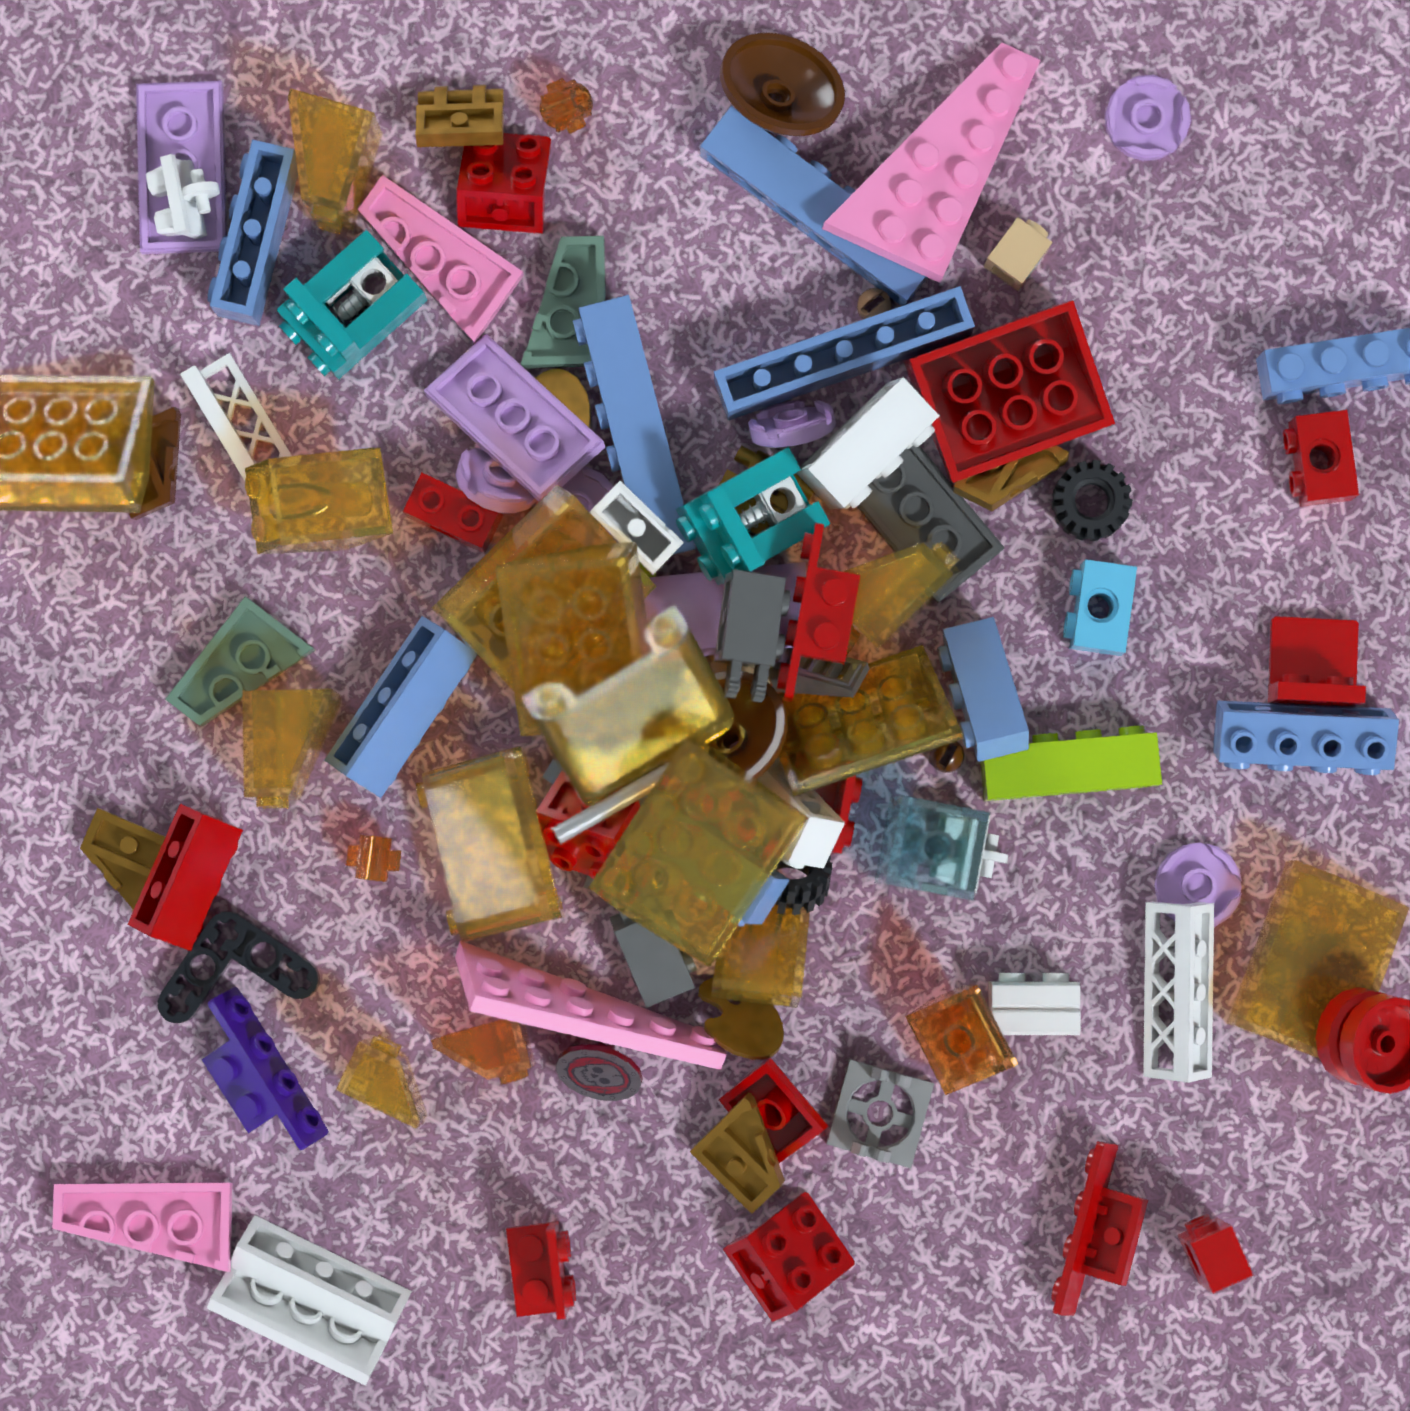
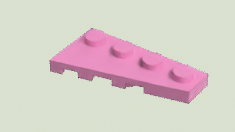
[358,175,524,344]
[52,1183,233,1272]

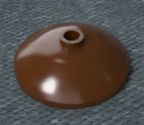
[720,33,845,136]
[660,671,788,793]

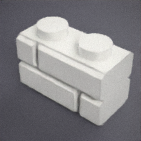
[589,481,684,575]
[988,973,1081,1035]

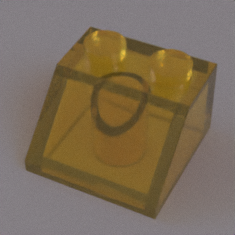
[336,1034,428,1129]

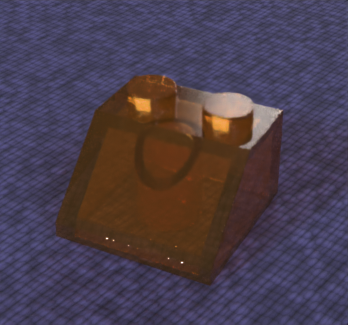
[905,984,1018,1095]
[431,1019,536,1085]

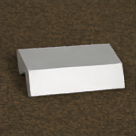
[207,1215,412,1386]

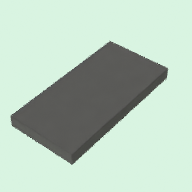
[857,445,1005,603]

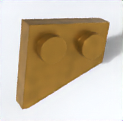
[954,446,1069,511]
[80,808,166,912]
[690,1092,785,1214]

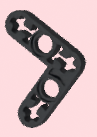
[158,912,320,1023]

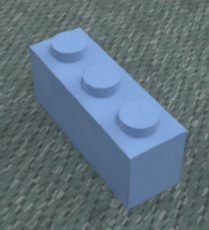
[937,617,1029,762]

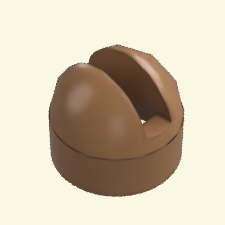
[857,288,892,319]

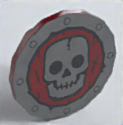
[556,1041,643,1101]

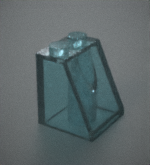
[874,795,990,901]

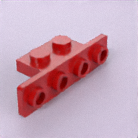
[777,523,861,702]
[1051,1141,1148,1316]

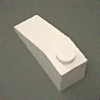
[752,756,845,869]

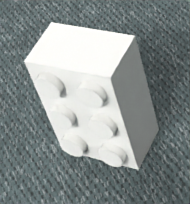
[796,377,939,509]

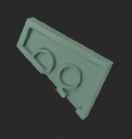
[520,236,606,368]
[165,596,315,727]

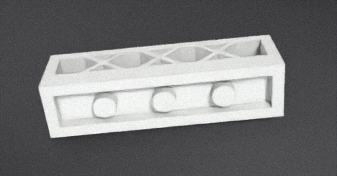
[180,353,319,526]
[1143,902,1214,1083]

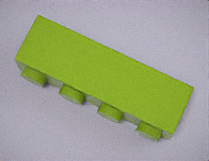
[980,725,1162,801]

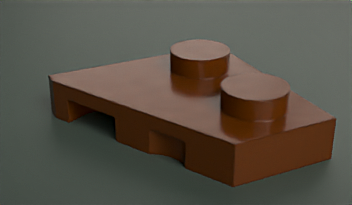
[99,407,181,520]

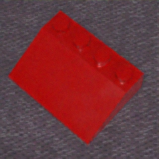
[903,300,1115,483]

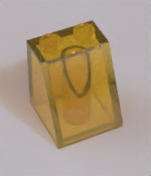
[288,88,383,234]
[245,447,393,554]
[842,541,961,648]
[242,689,342,809]
[711,904,810,1008]

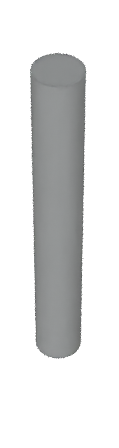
[552,762,677,844]

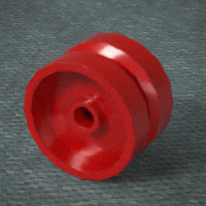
[1315,987,1410,1094]

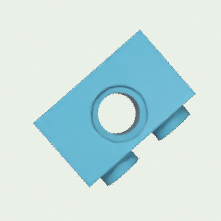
[1063,559,1137,656]

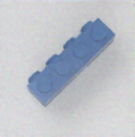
[208,139,301,326]
[1256,328,1410,404]
[324,616,478,798]
[1213,700,1399,775]

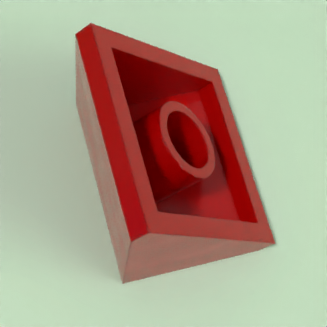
[718,1057,828,1163]

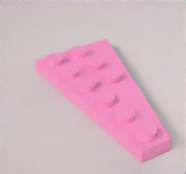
[822,43,1040,283]
[455,941,727,1070]

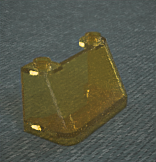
[521,605,734,806]
[416,746,565,942]

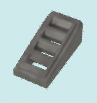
[769,647,869,697]

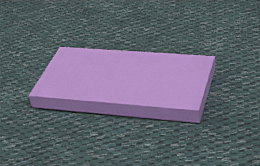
[136,81,227,254]
[424,334,605,505]
[633,562,807,662]

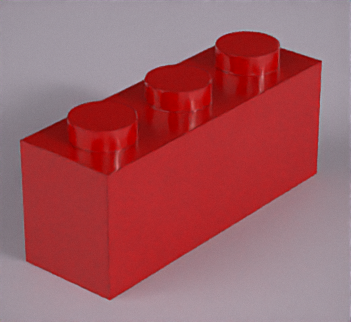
[127,803,243,951]

